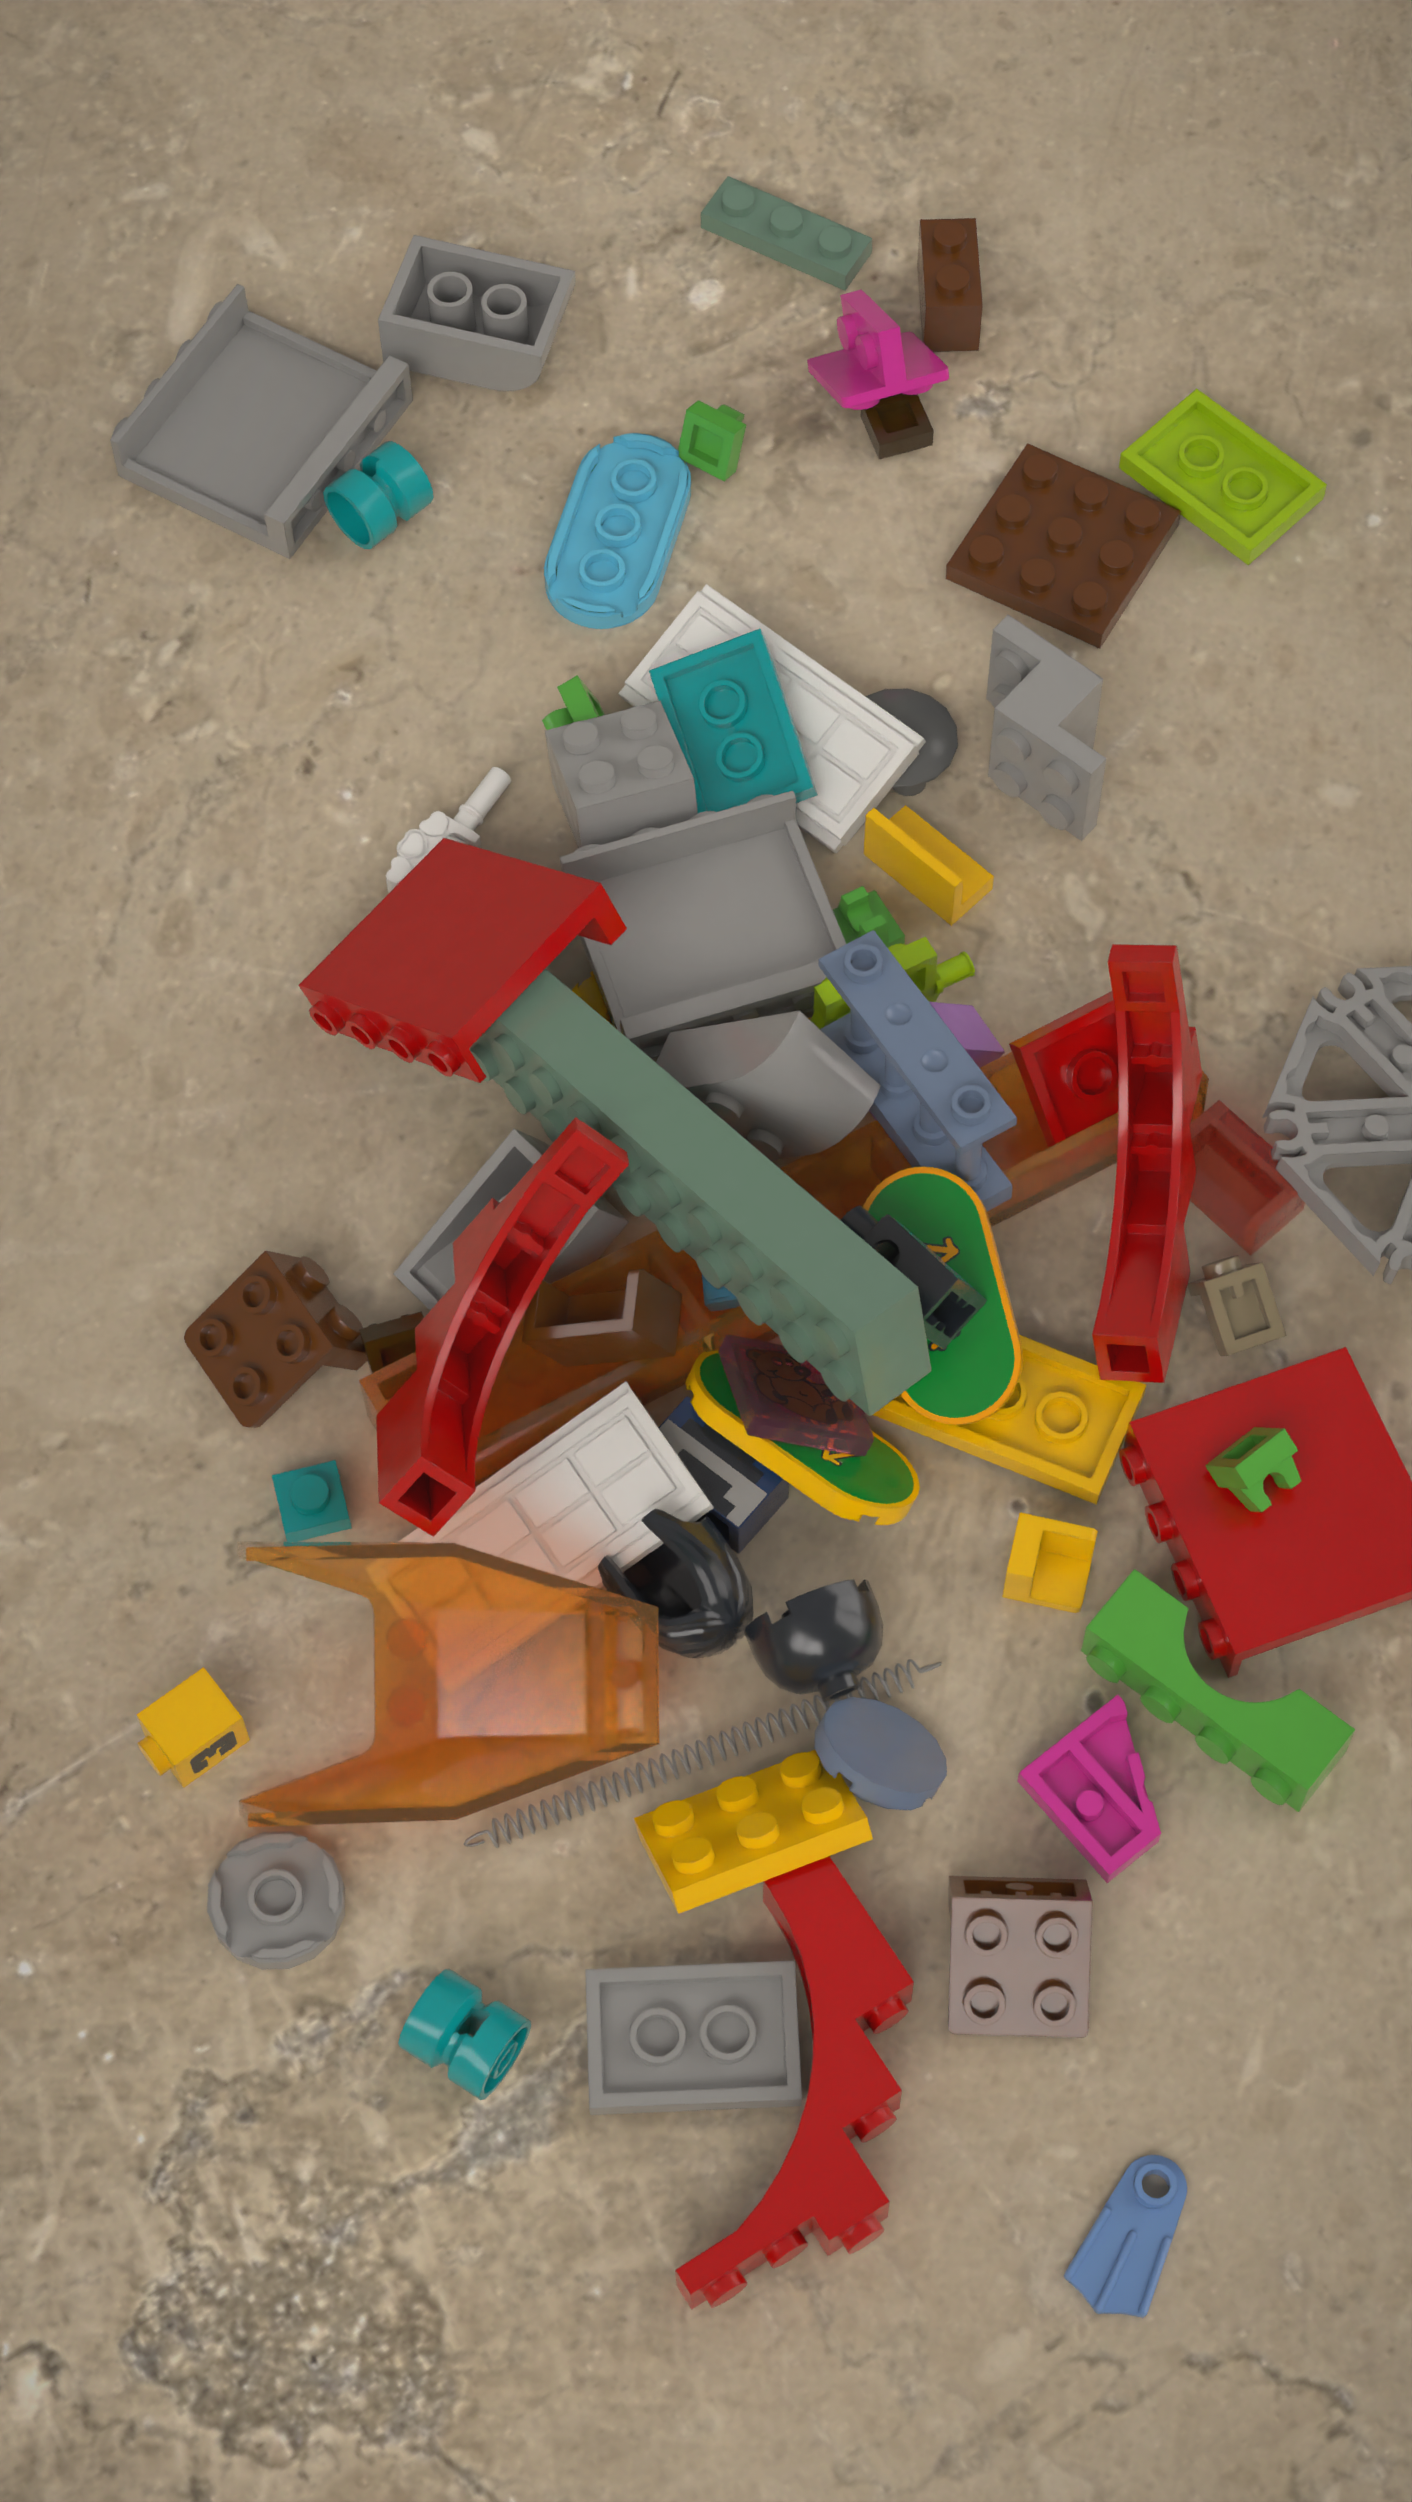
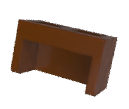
[522,1269,682,1367]

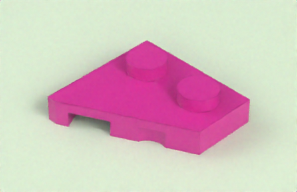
[1017,1694,1161,1883]

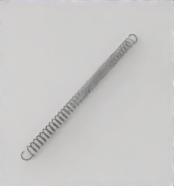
[464,1659,942,1848]

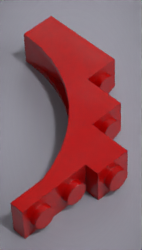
[1092,944,1202,1383]
[376,1117,629,1537]
[675,1856,914,2310]

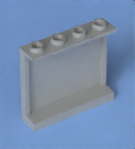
[110,284,413,559]
[560,791,846,1062]

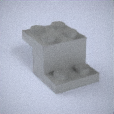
[986,615,1106,841]

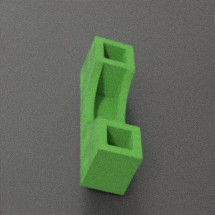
[1081,1569,1355,1812]

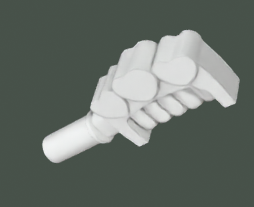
[386,767,511,893]

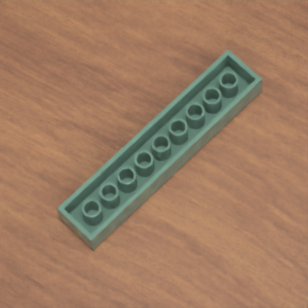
[469,968,932,1416]

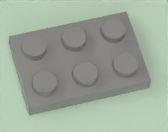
[585,1961,802,2115]

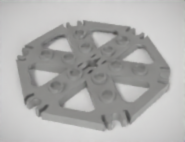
[1262,966,1412,1285]

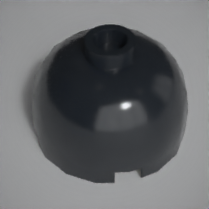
[744,1579,883,1702]

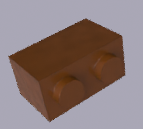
[917,218,983,352]

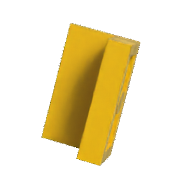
[864,805,994,926]

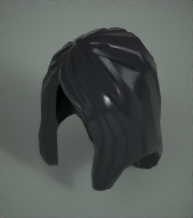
[598,1509,754,1659]

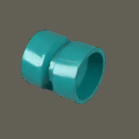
[323,441,434,549]
[398,1969,532,2100]

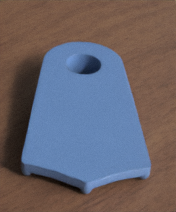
[1064,2155,1187,2318]

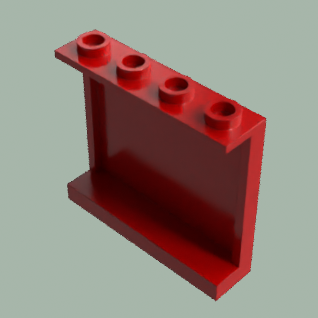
[298,838,627,1083]
[1119,1347,1412,1678]

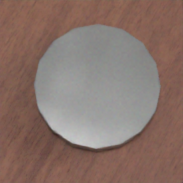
[207,1831,345,1970]

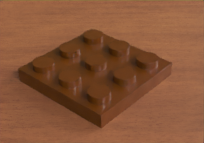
[945,443,1181,649]

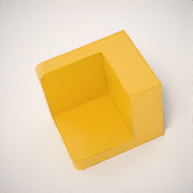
[1002,1512,1098,1613]

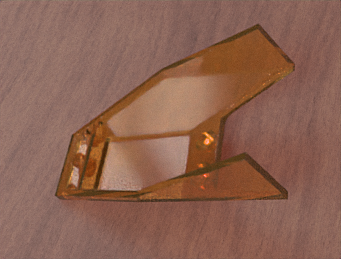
[237,1541,659,1827]

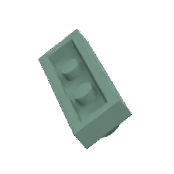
[701,176,872,291]

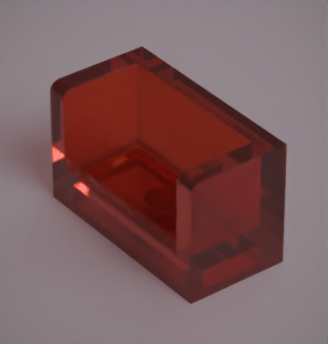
[1190,1100,1305,1256]

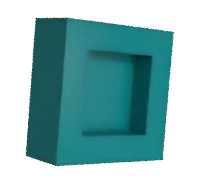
[272,1460,352,1544]

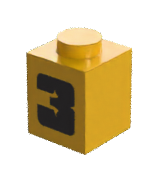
[136,1667,250,1788]

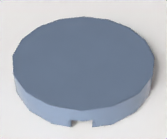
[814,1697,947,1810]

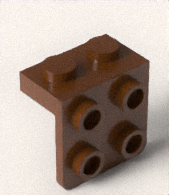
[184,1250,367,1428]

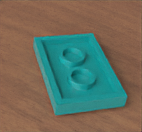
[649,629,818,813]

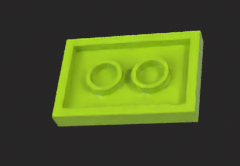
[1119,388,1327,565]

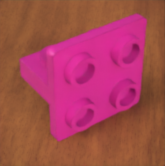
[807,289,949,410]

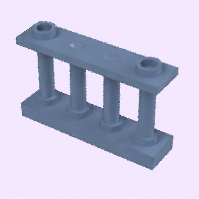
[818,930,1017,1211]

